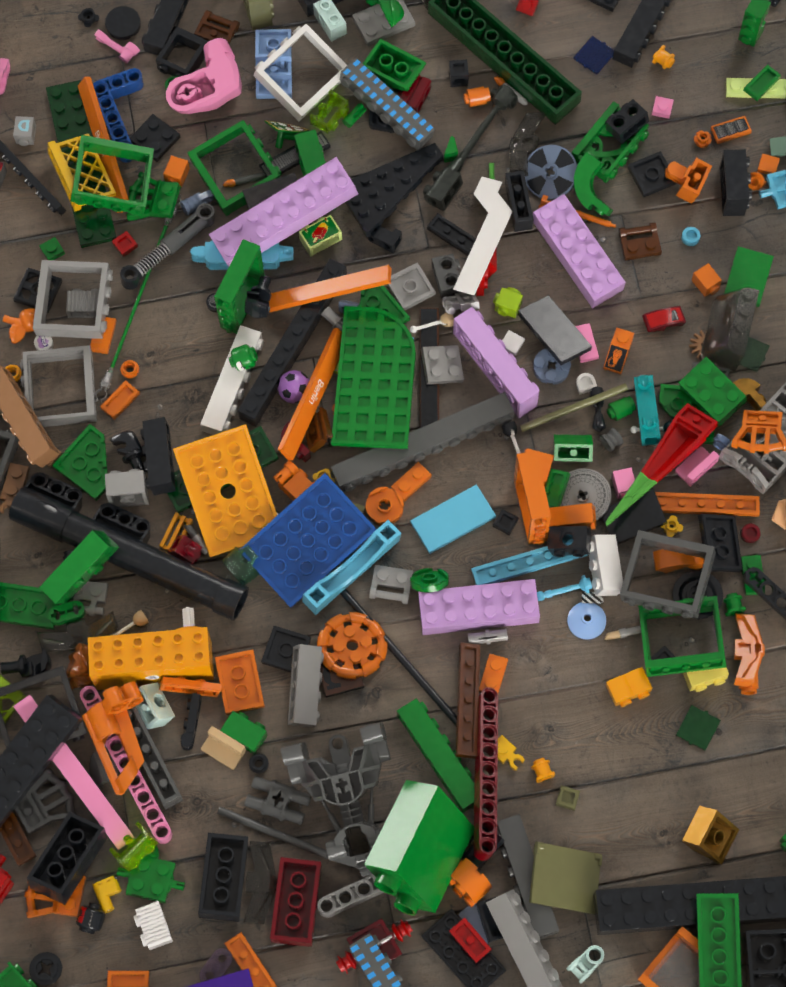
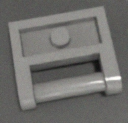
[369,565,413,604]

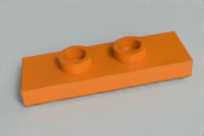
[159,676,222,698]

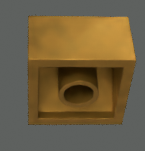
[682,806,739,865]

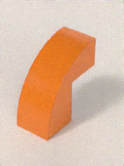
[653,549,704,573]

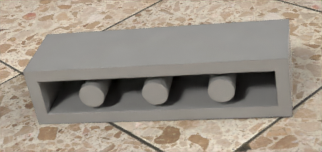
[288,644,324,727]

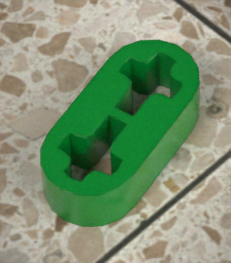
[48,601,86,626]

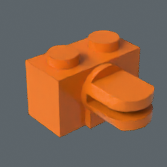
[665,157,712,204]

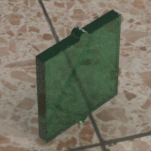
[727,333,770,372]

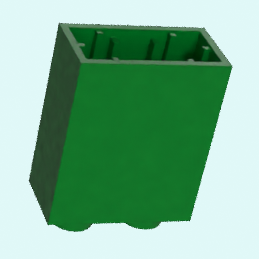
[364,780,474,916]

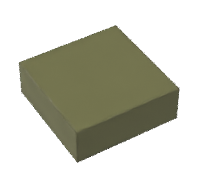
[555,785,580,811]

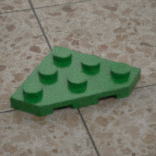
[359,285,410,324]
[659,384,715,445]
[52,424,108,501]

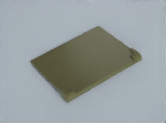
[529,841,602,915]

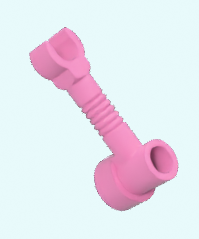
[94,29,140,63]

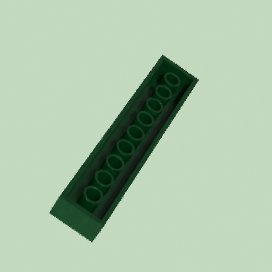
[428,0,582,125]

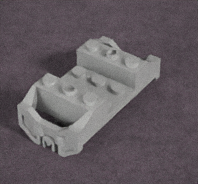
[719,382,786,494]

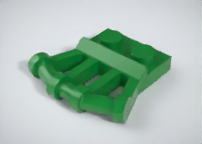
[126,172,181,221]

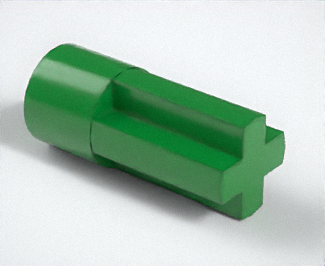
[342,103,367,128]

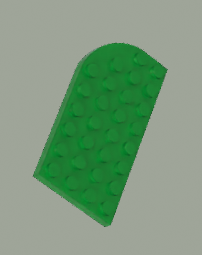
[331,306,416,449]

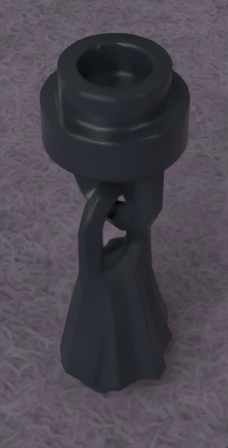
[590,387,606,432]

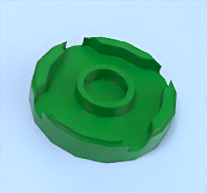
[410,568,449,592]

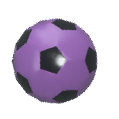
[277,370,309,404]

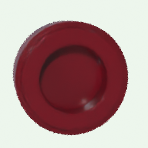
[740,523,761,543]

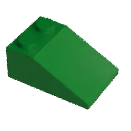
[363,39,426,91]

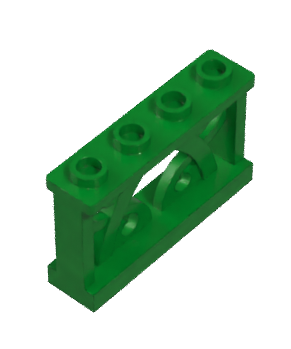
[571,101,649,183]

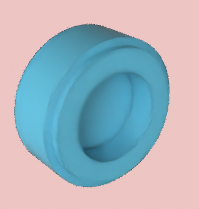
[681,227,700,246]

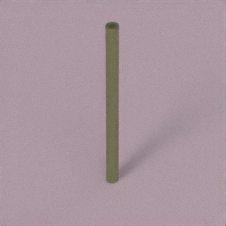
[520,383,628,432]

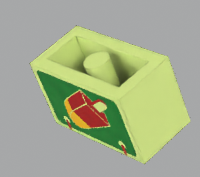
[299,215,342,257]

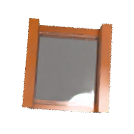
[638,926,700,987]

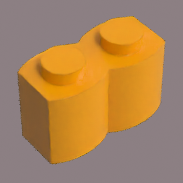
[606,667,652,707]

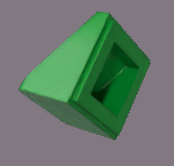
[444,136,458,163]

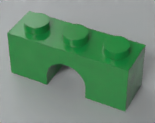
[738,0,771,47]

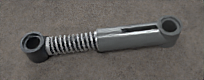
[120,203,215,290]

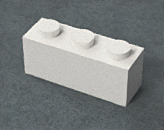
[589,535,623,596]

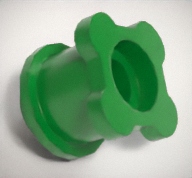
[723,593,746,617]

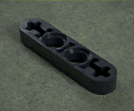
[743,567,786,620]

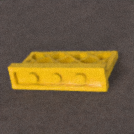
[48,134,116,212]

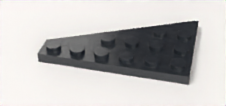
[345,143,443,237]

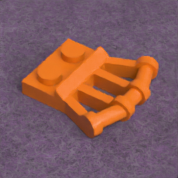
[731,410,786,454]
[24,876,86,918]

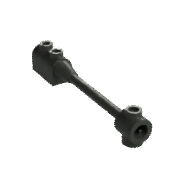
[423,85,518,211]

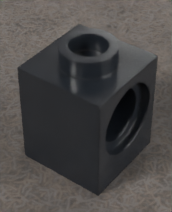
[449,59,469,87]

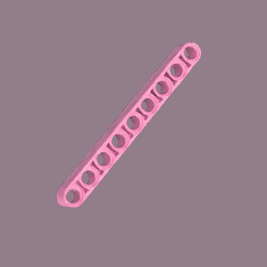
[80,686,173,844]
[13,694,135,850]

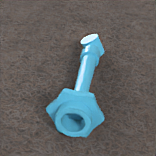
[537,575,592,601]

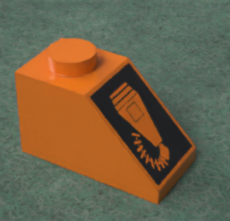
[603,328,634,374]

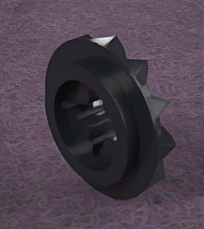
[29,952,63,986]

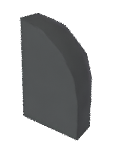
[89,752,119,789]

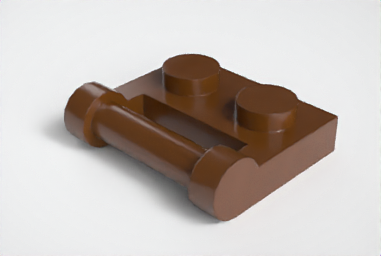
[194,10,240,44]
[619,222,662,261]

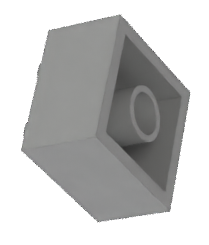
[105,469,149,508]

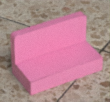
[675,446,719,487]

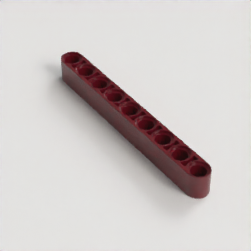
[474,687,498,861]

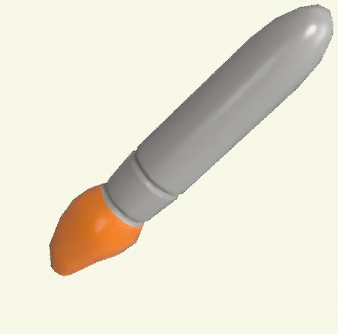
[494,76,528,105]

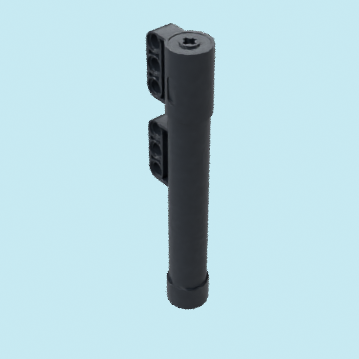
[9,472,249,621]

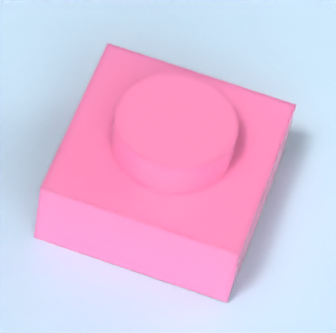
[652,96,674,119]

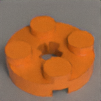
[365,487,404,526]

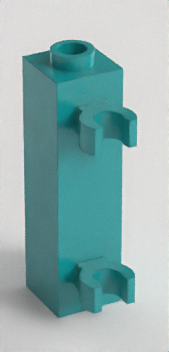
[634,375,661,446]

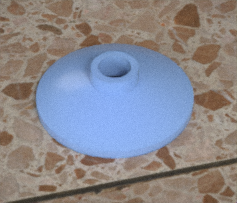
[567,602,606,640]

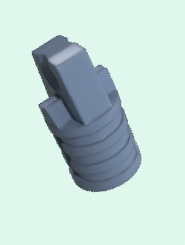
[180,190,214,216]

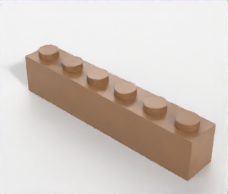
[0,365,59,468]

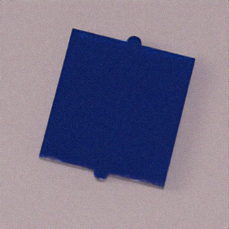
[573,36,614,74]

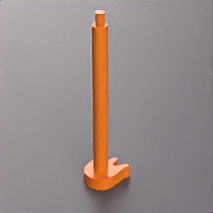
[538,194,616,228]

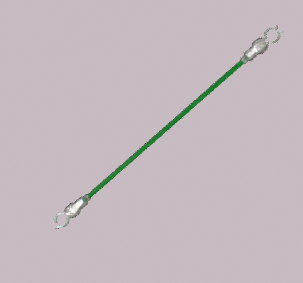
[95,194,181,403]

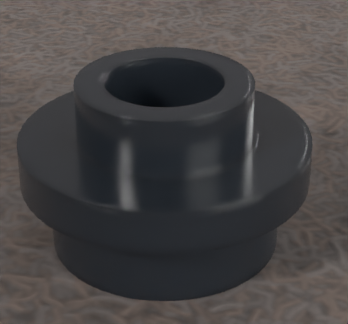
[249,753,269,774]

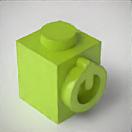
[493,287,523,318]

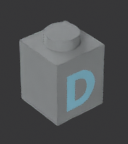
[13,116,36,146]

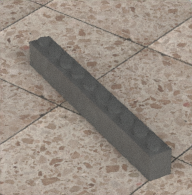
[331,392,514,492]

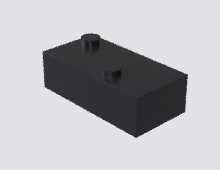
[27,811,107,905]
[198,833,248,922]

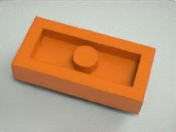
[391,462,432,502]
[479,654,508,693]

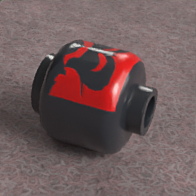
[76,902,105,934]

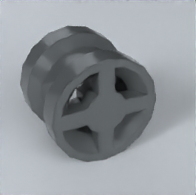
[600,428,624,452]

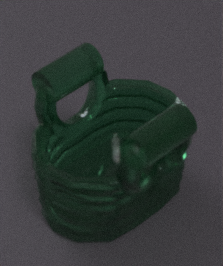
[222,545,260,585]

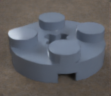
[533,348,571,385]

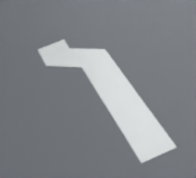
[453,177,513,295]

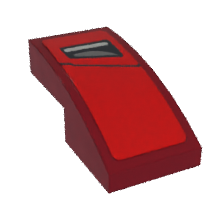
[642,306,686,332]

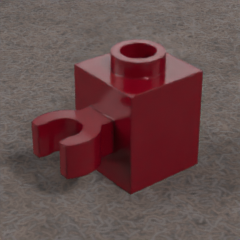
[168,535,203,564]

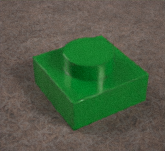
[39,237,65,260]

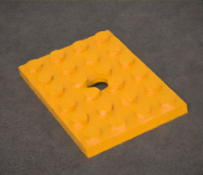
[173,424,277,558]

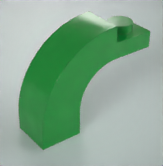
[574,152,614,216]

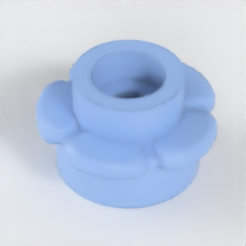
[713,433,730,450]

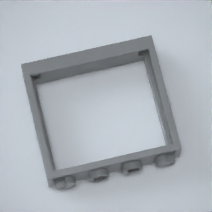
[33,260,113,339]
[20,345,97,427]

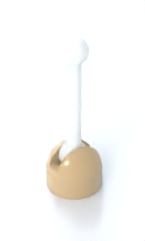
[410,312,454,333]
[113,610,149,635]

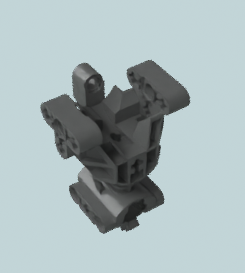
[281,722,391,877]

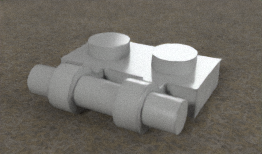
[442,292,480,314]
[71,581,108,616]

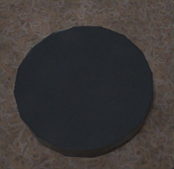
[105,6,141,40]

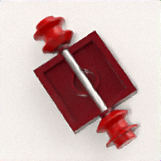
[336,918,413,974]

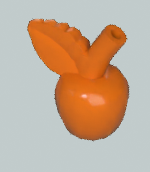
[2,308,35,344]

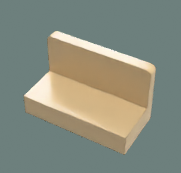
[201,726,246,770]

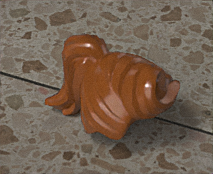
[66,643,93,689]

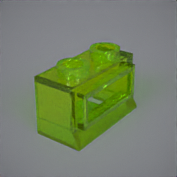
[310,89,349,134]
[109,822,158,871]

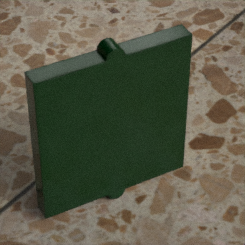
[676,705,721,751]

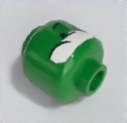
[229,344,258,372]

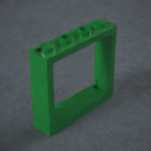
[187,120,282,216]
[70,135,154,215]
[214,239,265,334]
[638,596,726,677]

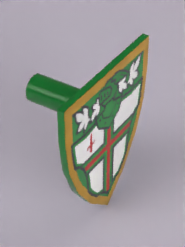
[264,120,309,148]

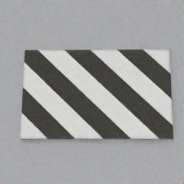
[582,592,603,604]

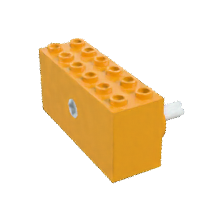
[88,607,214,690]

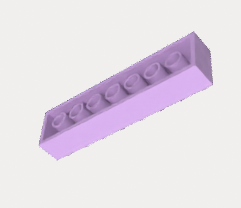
[209,157,358,267]

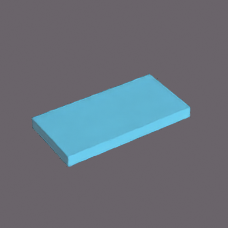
[410,484,496,554]

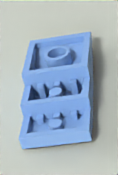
[255,29,292,99]

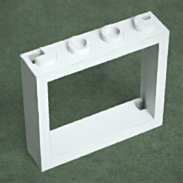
[253,24,347,122]

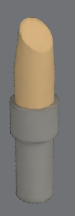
[604,626,641,640]

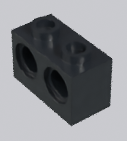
[605,99,649,144]

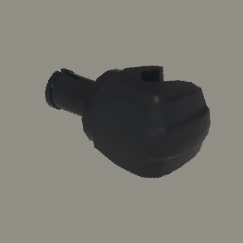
[244,276,272,319]
[110,430,146,474]
[1,649,52,678]

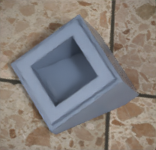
[338,300,360,313]

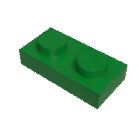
[741,555,765,595]

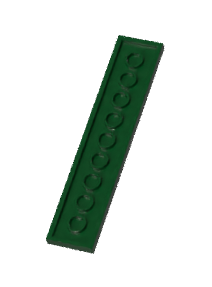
[46,80,117,248]

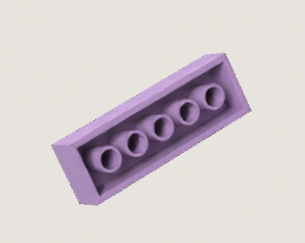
[533,194,626,309]
[453,307,539,418]
[418,579,540,635]

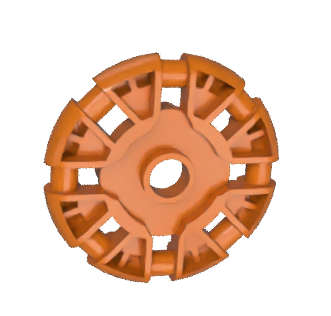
[317,612,388,679]

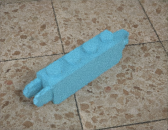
[190,241,294,270]

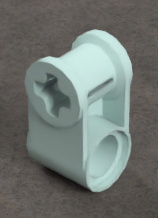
[566,945,604,984]

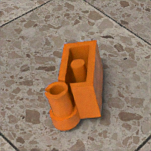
[273,460,315,501]

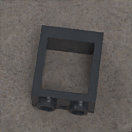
[156,27,208,77]

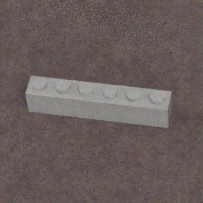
[486,889,563,987]

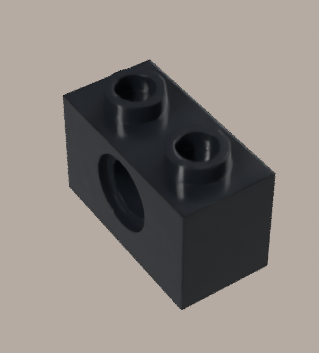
[548,526,591,557]

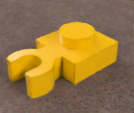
[498,735,524,771]

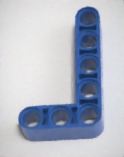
[93,68,144,163]

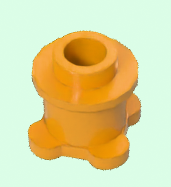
[652,45,675,69]
[531,758,555,783]

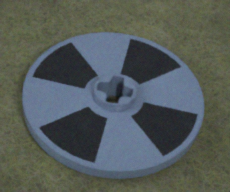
[524,145,577,200]

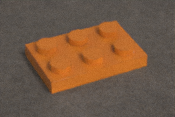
[215,649,265,715]

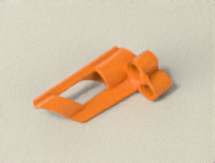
[82,681,145,795]

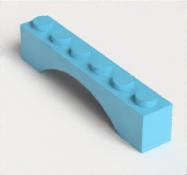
[302,520,401,615]

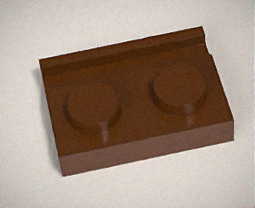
[305,407,333,453]

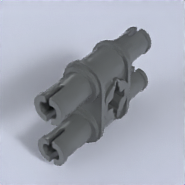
[244,776,312,825]

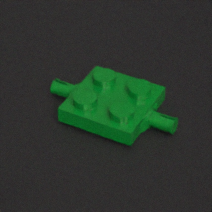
[117,854,185,904]

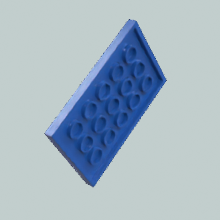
[239,473,377,608]

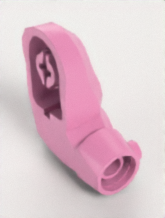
[166,38,242,114]

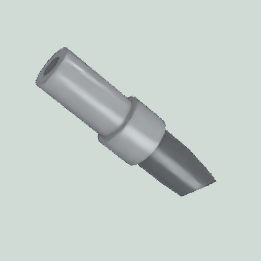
[184,525,208,555]

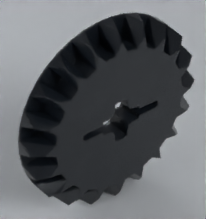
[672,570,723,620]

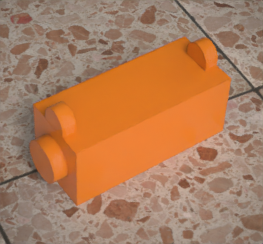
[550,503,597,530]

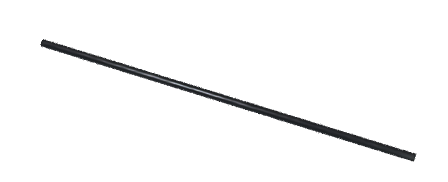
[275,508,457,727]

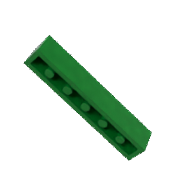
[397,698,475,813]

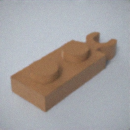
[0,463,30,514]

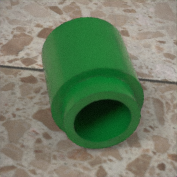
[606,396,636,421]

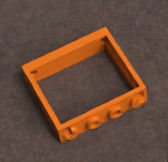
[514,450,551,545]

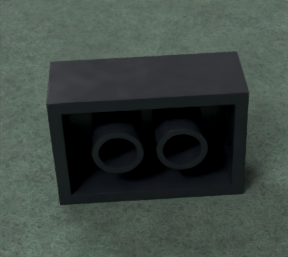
[719,149,752,216]

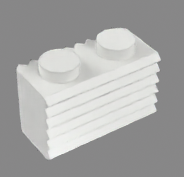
[133,901,173,950]

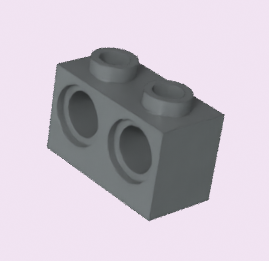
[432,253,460,299]

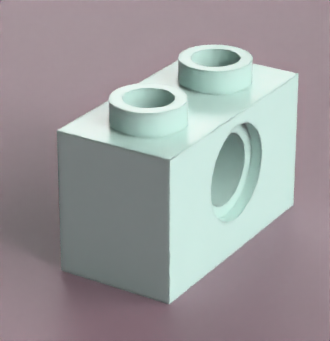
[313,0,347,42]
[135,682,175,730]

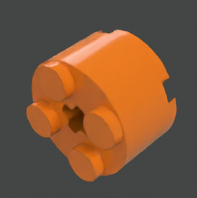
[449,858,492,908]

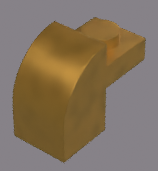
[733,378,766,411]

